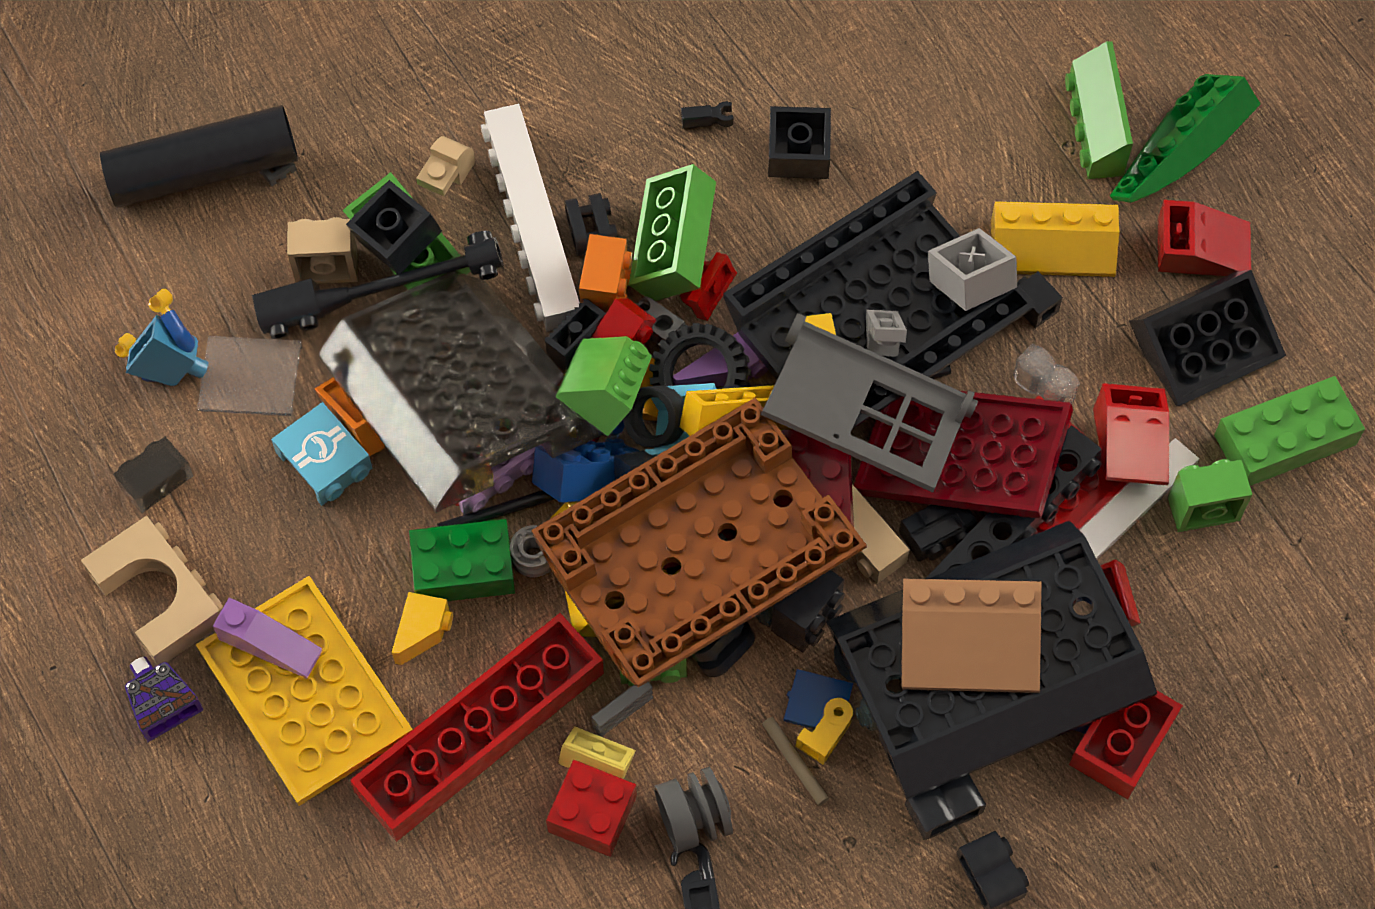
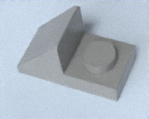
[866,310,907,357]

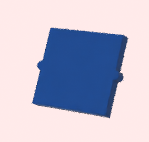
[784,669,853,729]

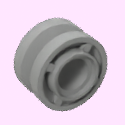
[510,525,551,577]

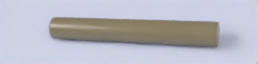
[762,717,829,806]

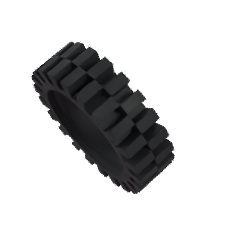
[649,323,751,389]

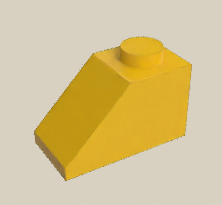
[392,592,453,665]

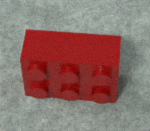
[1069,691,1183,800]

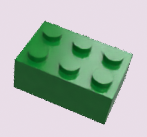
[409,519,515,602]

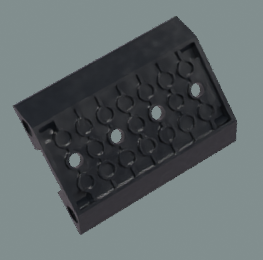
[826,520,1157,800]

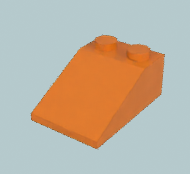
[315,356,421,457]

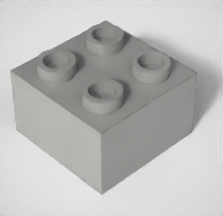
[928,228,1017,311]

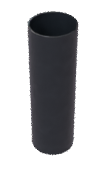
[100,105,298,208]

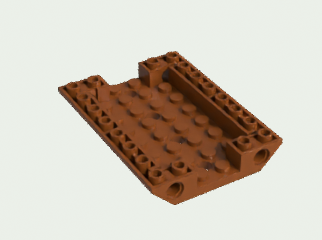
[531,397,867,688]

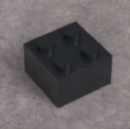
[768,106,831,179]
[346,180,442,275]
[771,570,845,653]

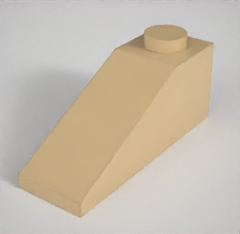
[852,484,910,584]

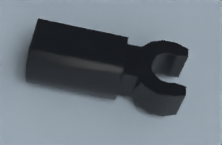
[681,101,734,129]

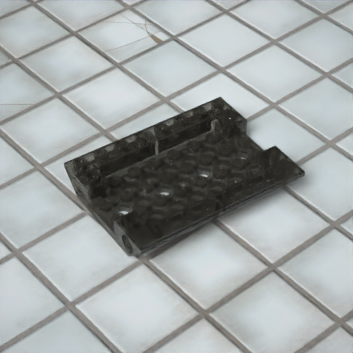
[319,271,604,513]

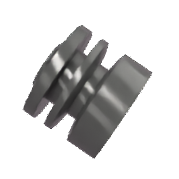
[654,766,733,853]

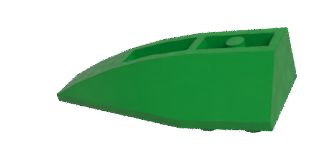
[1110,74,1261,203]

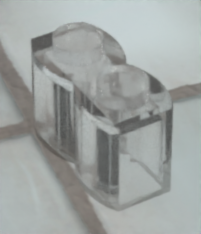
[1013,344,1080,403]

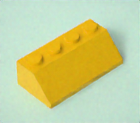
[991,201,1119,277]

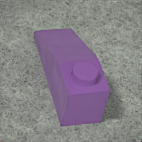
[673,332,768,387]
[213,598,323,679]

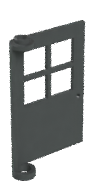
[761,313,978,492]

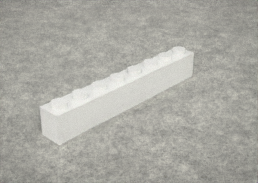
[481,104,580,332]

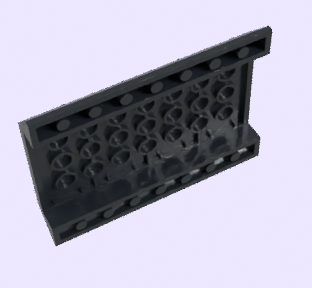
[723,171,1036,430]

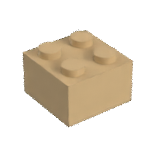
[287,217,358,284]

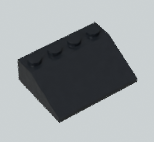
[1129,270,1286,406]

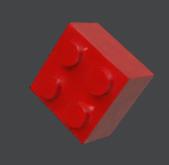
[546,759,637,857]

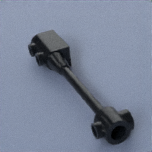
[252,231,504,339]

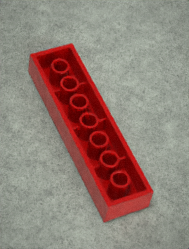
[350,613,604,842]

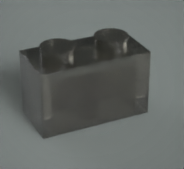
[113,436,194,514]

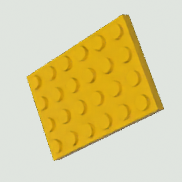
[196,576,413,806]

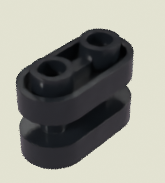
[564,193,618,256]
[692,622,755,677]

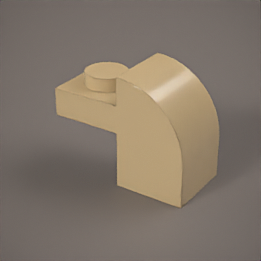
[416,136,475,196]

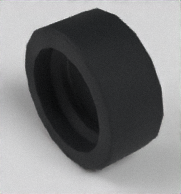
[624,385,684,448]

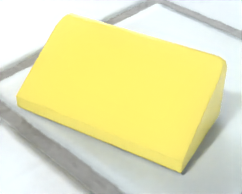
[558,726,636,779]

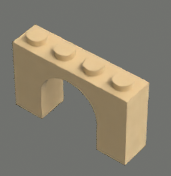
[81,516,223,665]

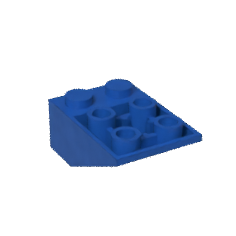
[532,438,639,502]

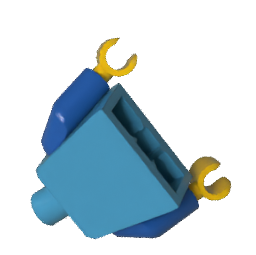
[115,289,208,386]

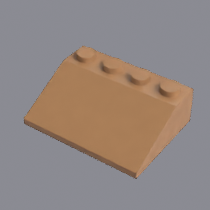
[902,579,1041,693]

